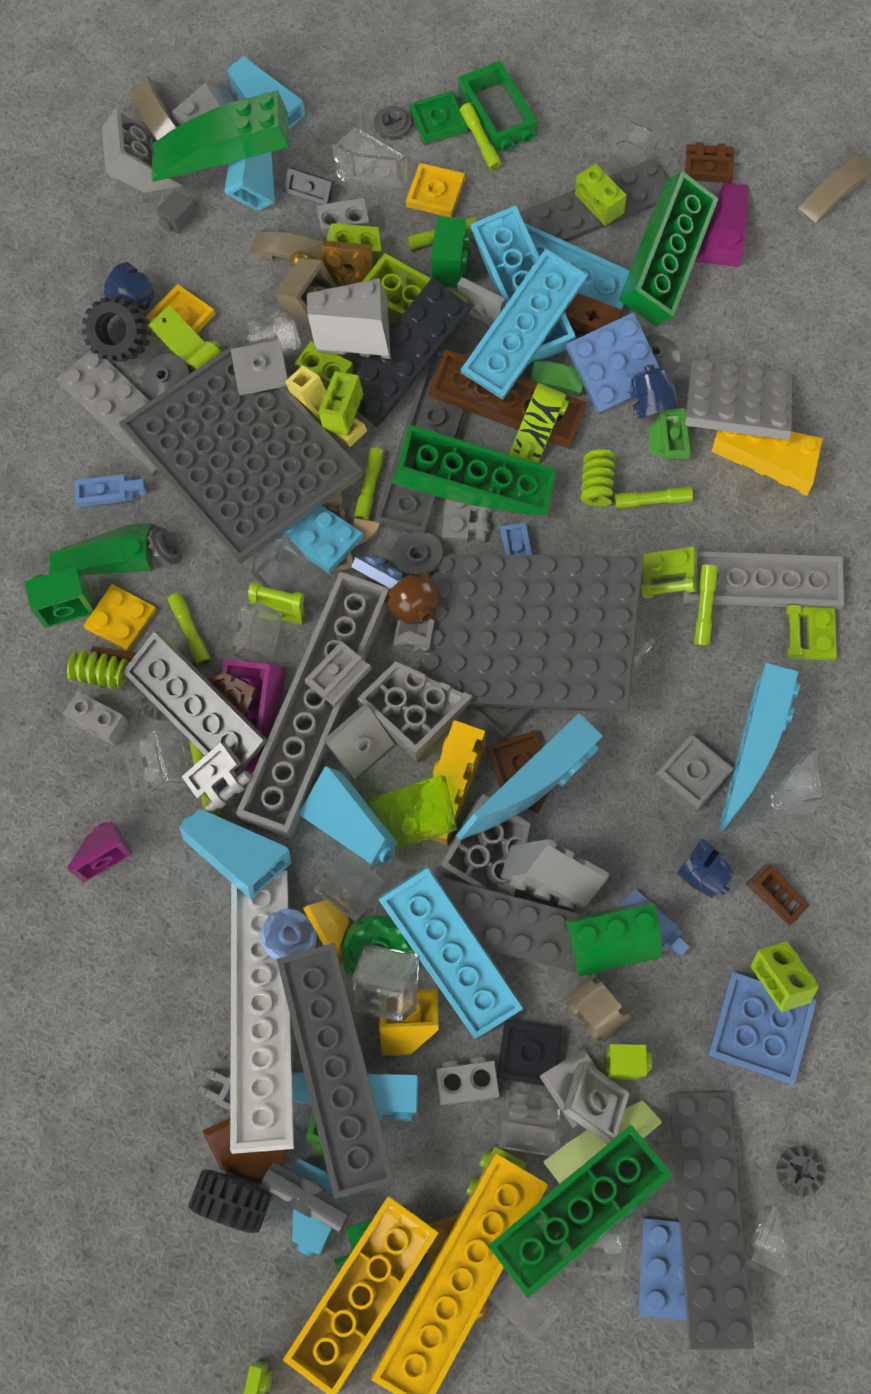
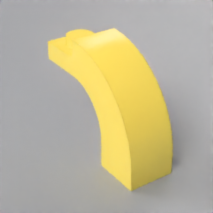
[285,365,367,447]

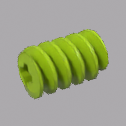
[580,449,616,507]
[67,649,128,690]

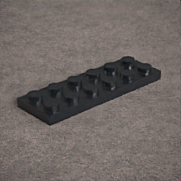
[355,277,472,427]

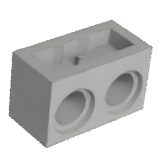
[317,198,369,241]
[63,691,129,747]
[436,1057,499,1107]

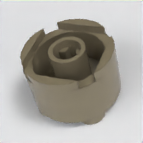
[566,973,632,1041]

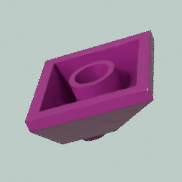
[67,821,132,883]

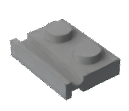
[305,641,371,708]

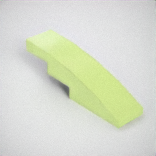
[543,1100,662,1184]

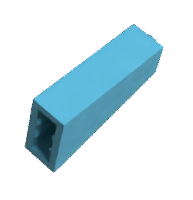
[227,56,305,130]
[224,152,275,210]
[298,766,398,867]
[179,809,291,899]

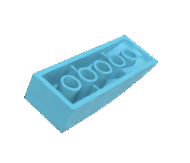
[470,205,575,366]
[718,663,801,831]
[456,713,603,840]
[292,1072,419,1121]

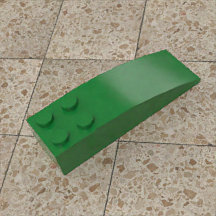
[152,90,289,182]
[392,424,556,516]
[488,1125,672,1299]

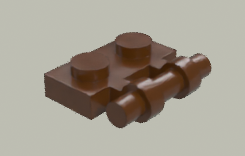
[685,142,734,183]

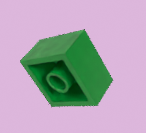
[431,216,471,288]
[24,566,94,628]

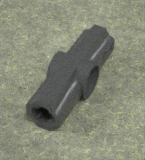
[260,1162,353,1232]

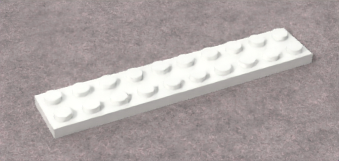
[230,871,294,1154]

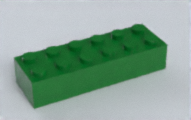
[619,171,718,326]

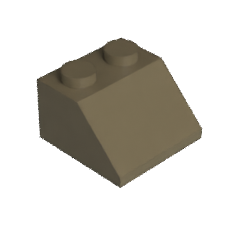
[274,258,338,328]

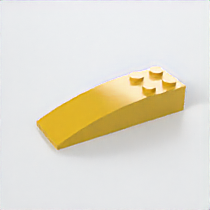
[283,1196,439,1394]

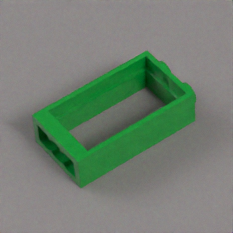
[458,60,537,152]

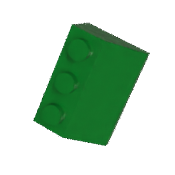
[565,901,662,977]

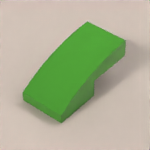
[529,360,583,396]

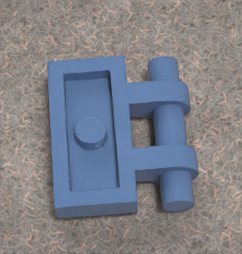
[351,554,408,589]

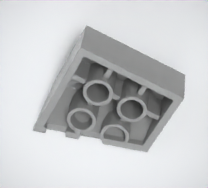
[172,83,235,167]
[102,107,182,193]
[307,279,391,359]
[357,661,473,762]
[435,794,530,896]
[501,839,609,911]

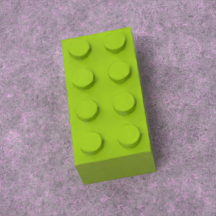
[362,253,467,348]

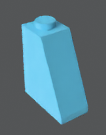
[292,1159,349,1258]

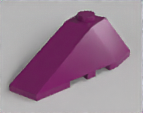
[695,183,748,267]
[222,659,286,772]

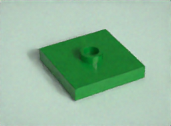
[409,91,468,145]

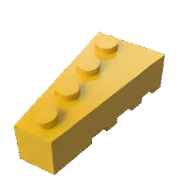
[711,430,823,496]
[413,720,485,845]

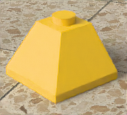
[303,897,353,964]
[379,989,439,1056]

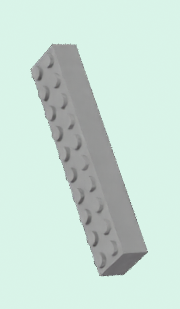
[236,572,390,840]

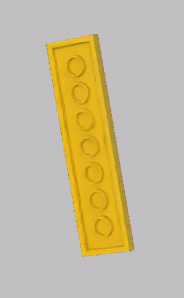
[371,1152,548,1394]

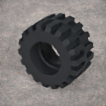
[82,297,151,361]
[188,1169,272,1233]

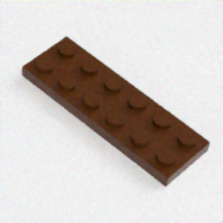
[428,349,587,449]

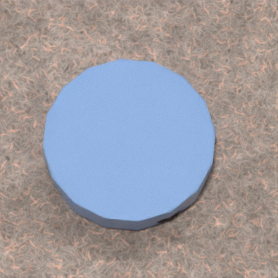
[260,908,318,961]

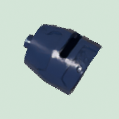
[104,262,154,310]
[630,364,678,419]
[676,838,734,898]

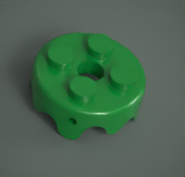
[342,915,414,987]

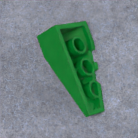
[49,523,153,575]

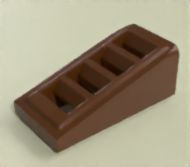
[746,864,809,925]

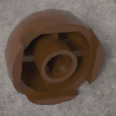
[385,572,439,624]

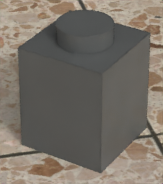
[157,190,197,234]

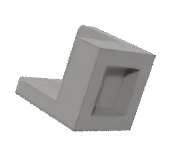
[393,619,434,653]

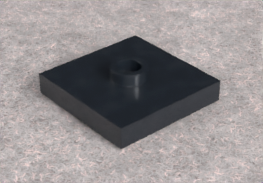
[497,1020,562,1087]

